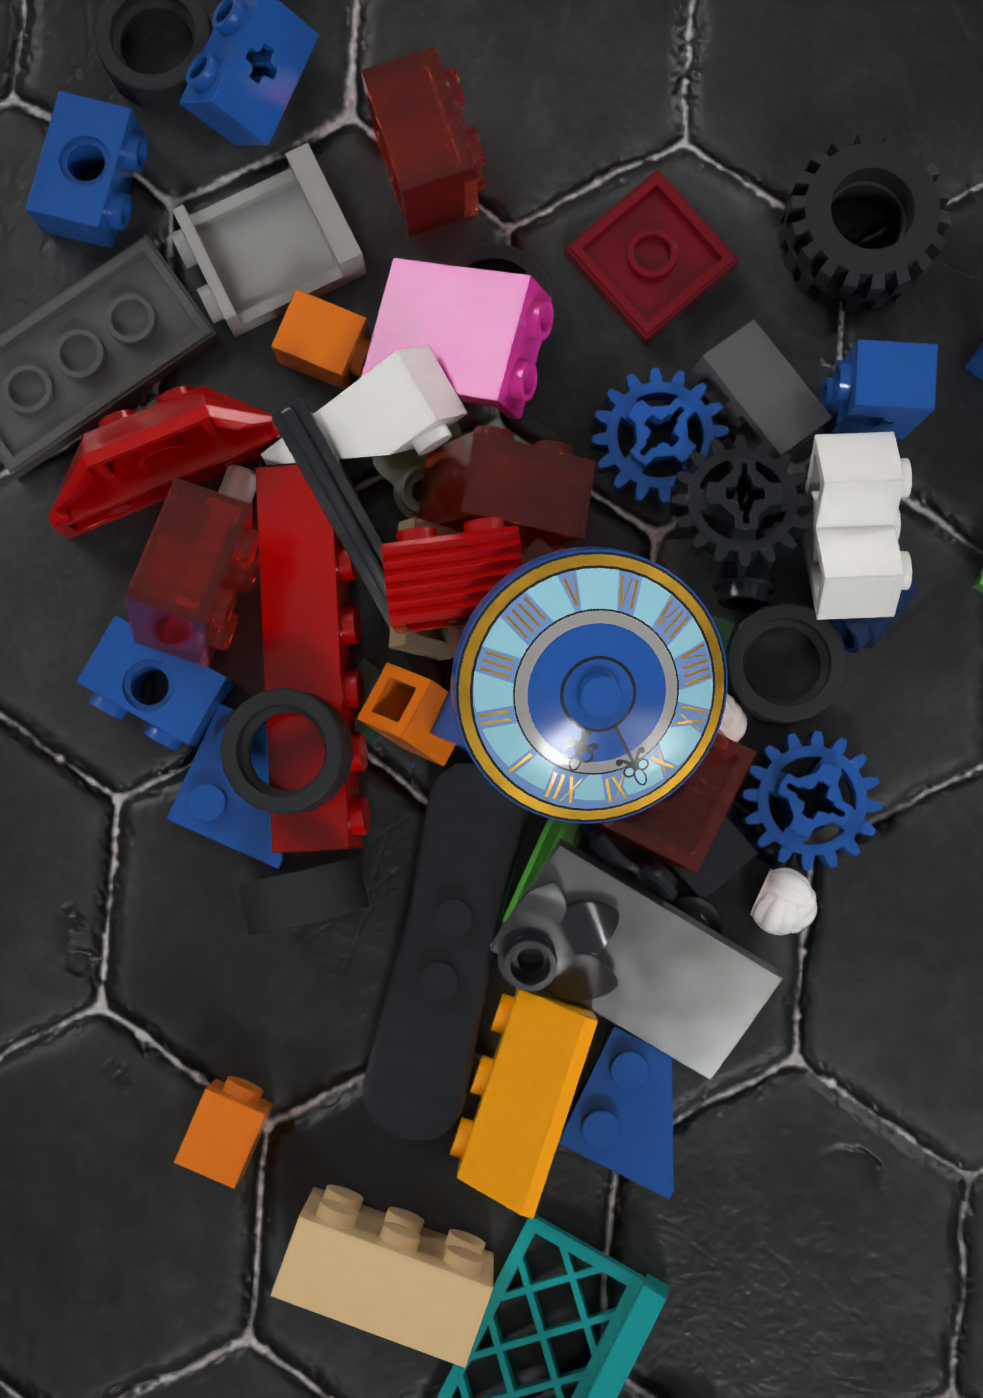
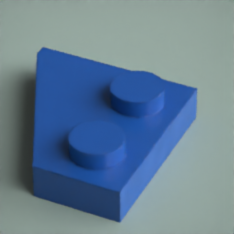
[166,704,285,869]
[558,1023,674,1199]

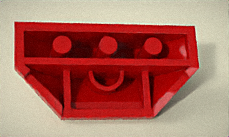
[48,386,282,539]

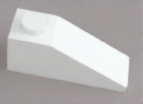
[260,346,468,465]

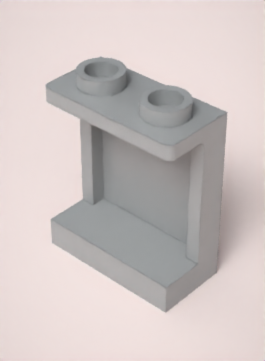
[170,143,367,337]

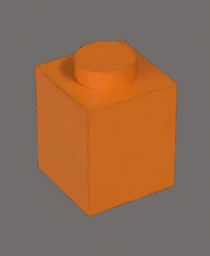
[271,289,371,390]
[357,662,455,767]
[174,1076,274,1189]

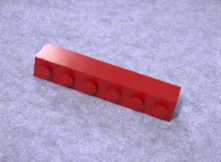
[255,464,371,853]

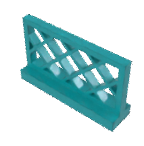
[437,1214,670,1398]

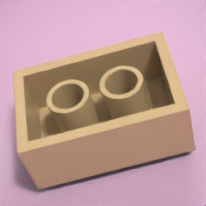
[270,1185,494,1368]

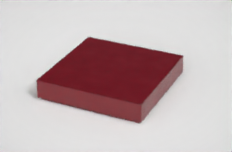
[564,169,739,346]

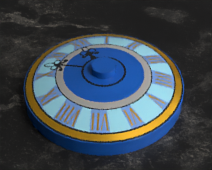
[451,546,728,824]

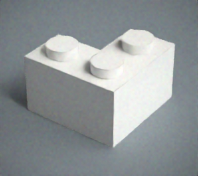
[802,432,912,620]

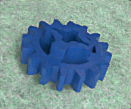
[590,367,729,508]
[739,731,882,870]

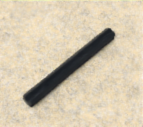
[272,398,452,685]

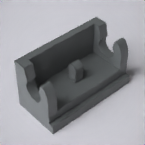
[685,319,832,460]

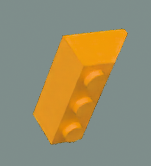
[449,988,598,1219]

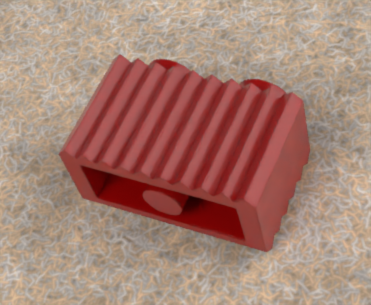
[381,517,524,634]

